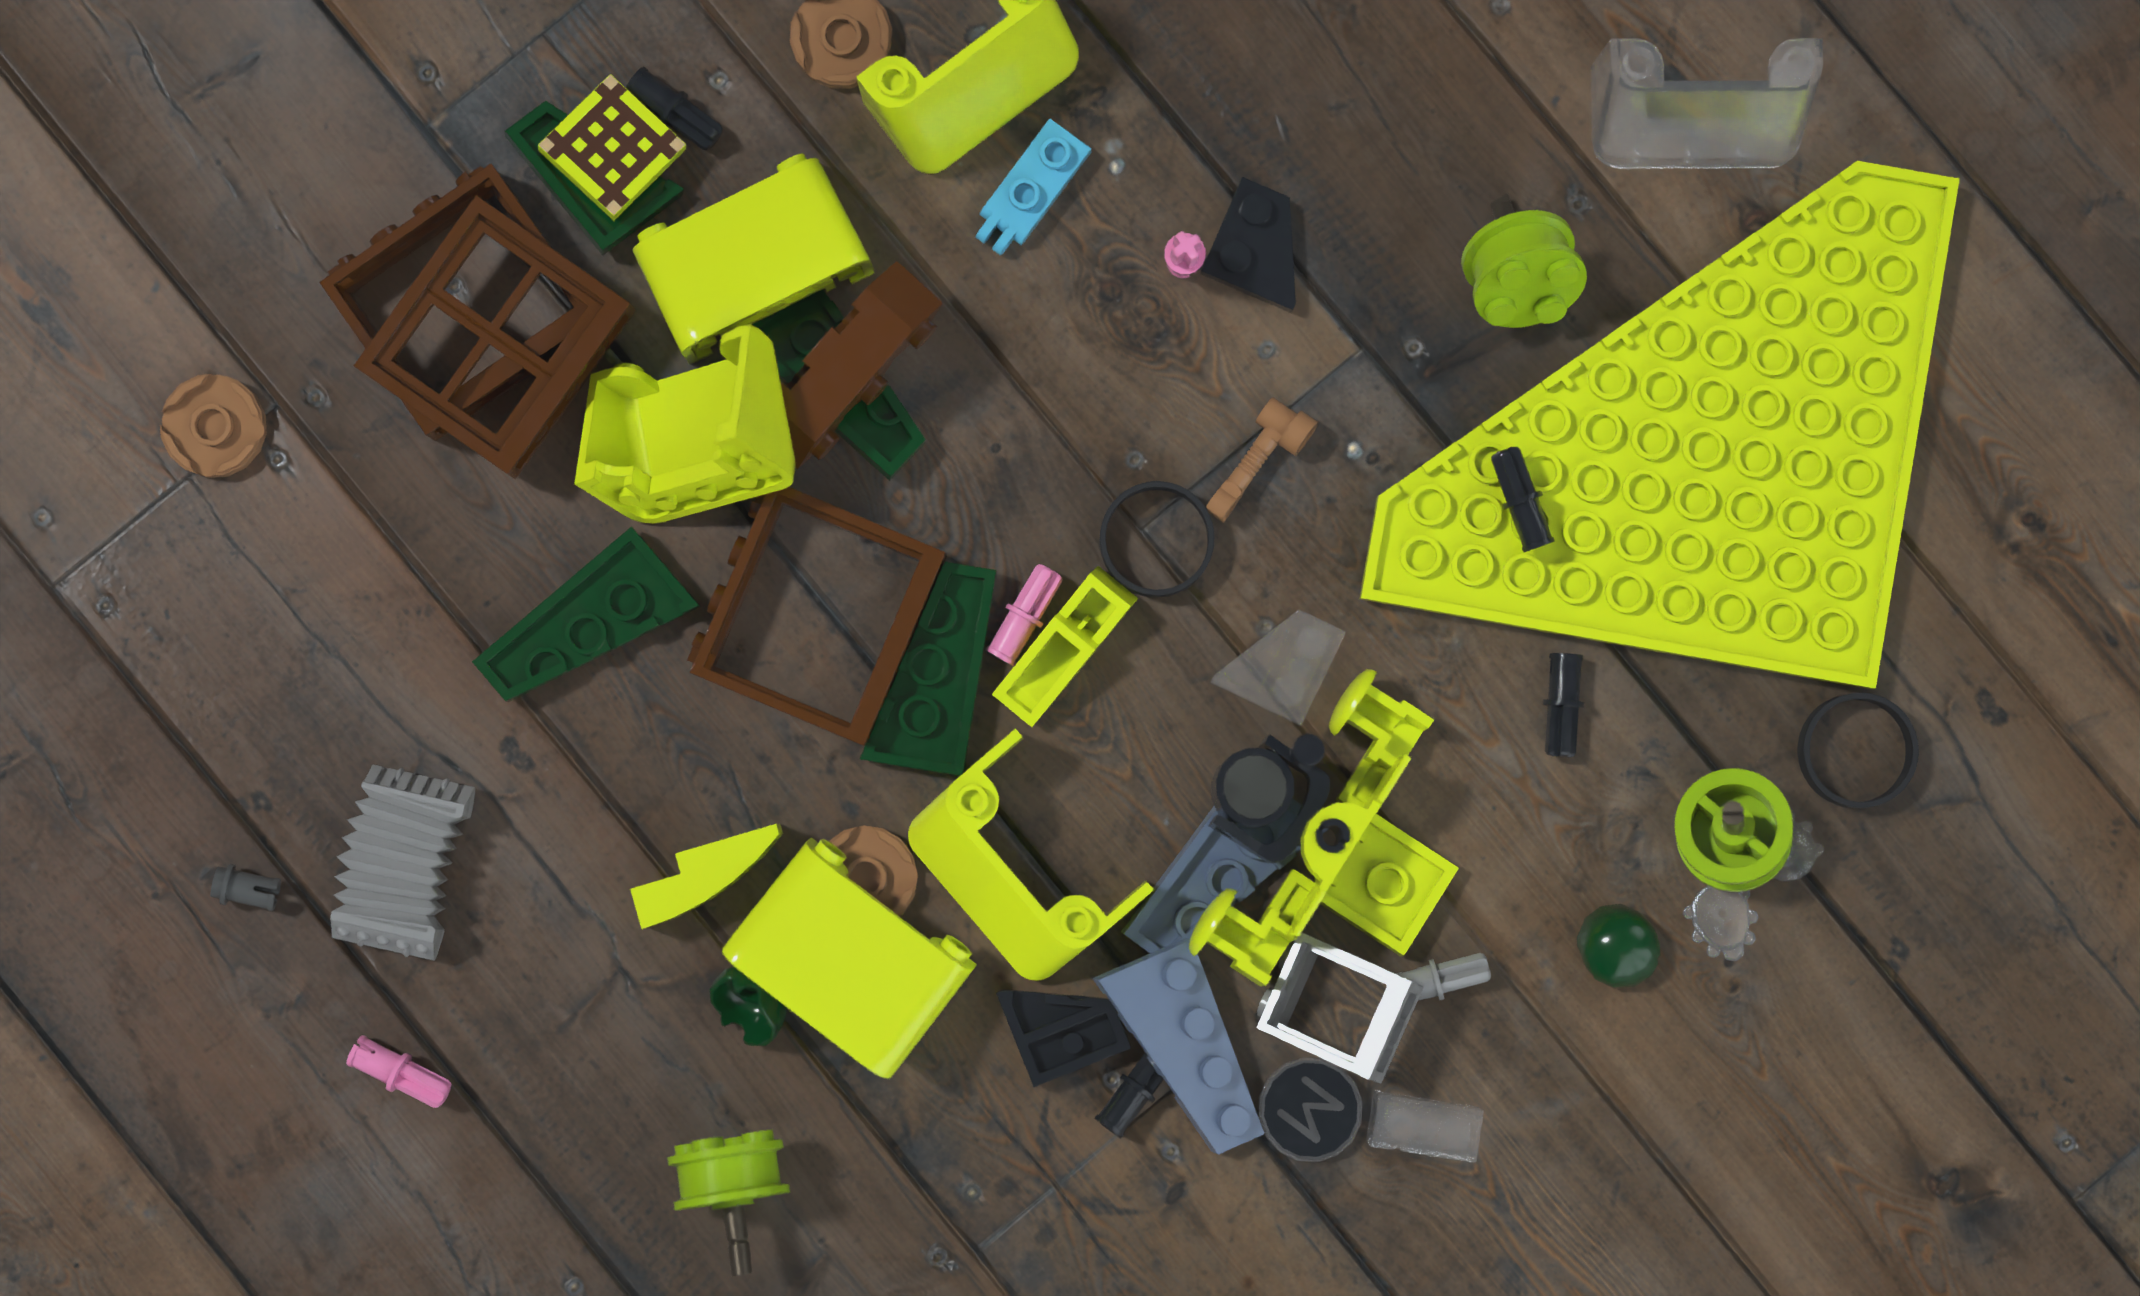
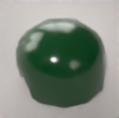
[1577,903,1661,989]
[710,966,787,1046]

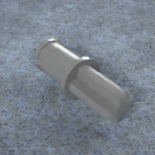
[1396,953,1491,1001]

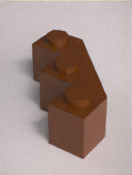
[781,261,943,469]

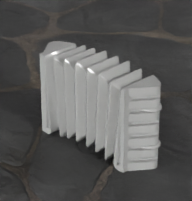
[330,764,475,961]

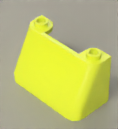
[856,0,1079,174]
[632,153,875,364]
[574,324,796,524]
[722,837,977,1079]

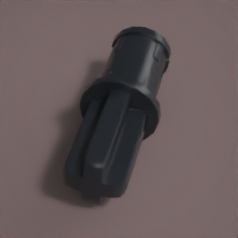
[626,67,723,150]
[1491,446,1555,553]
[1542,653,1585,758]
[1095,1052,1164,1139]

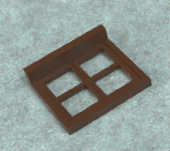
[354,195,636,480]

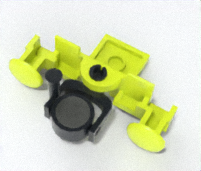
[1189,669,1459,987]

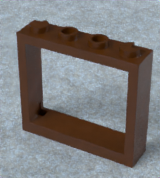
[319,163,587,441]
[687,487,947,746]

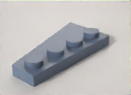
[1121,799,1328,953]
[1092,938,1264,1154]

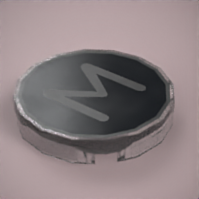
[1258,1057,1363,1162]

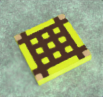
[538,74,686,221]

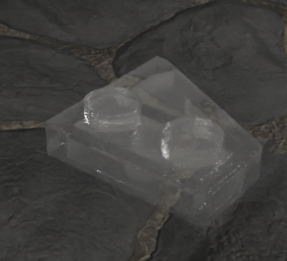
[1210,610,1346,726]

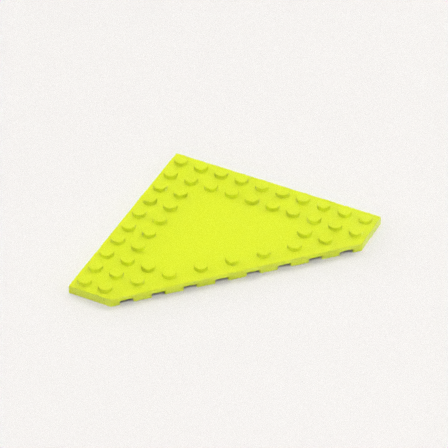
[1359,161,1960,689]

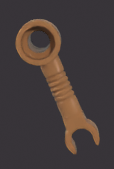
[1206,397,1319,523]

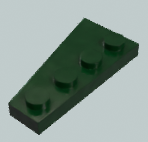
[751,289,926,481]
[472,526,701,702]
[860,562,997,776]

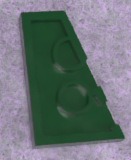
[505,101,684,255]

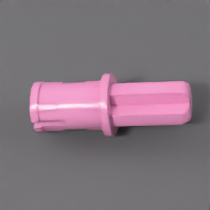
[1164,231,1206,278]
[985,564,1062,667]
[346,1035,452,1108]

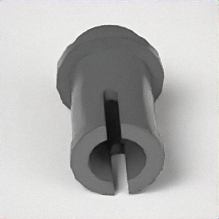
[210,864,281,911]

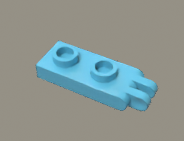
[975,119,1091,256]

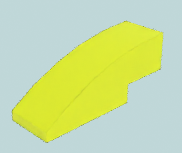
[992,566,1138,727]
[630,824,783,929]

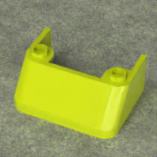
[908,728,1154,981]

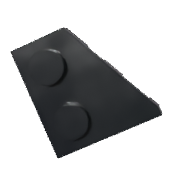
[1201,177,1296,313]
[996,989,1131,1087]

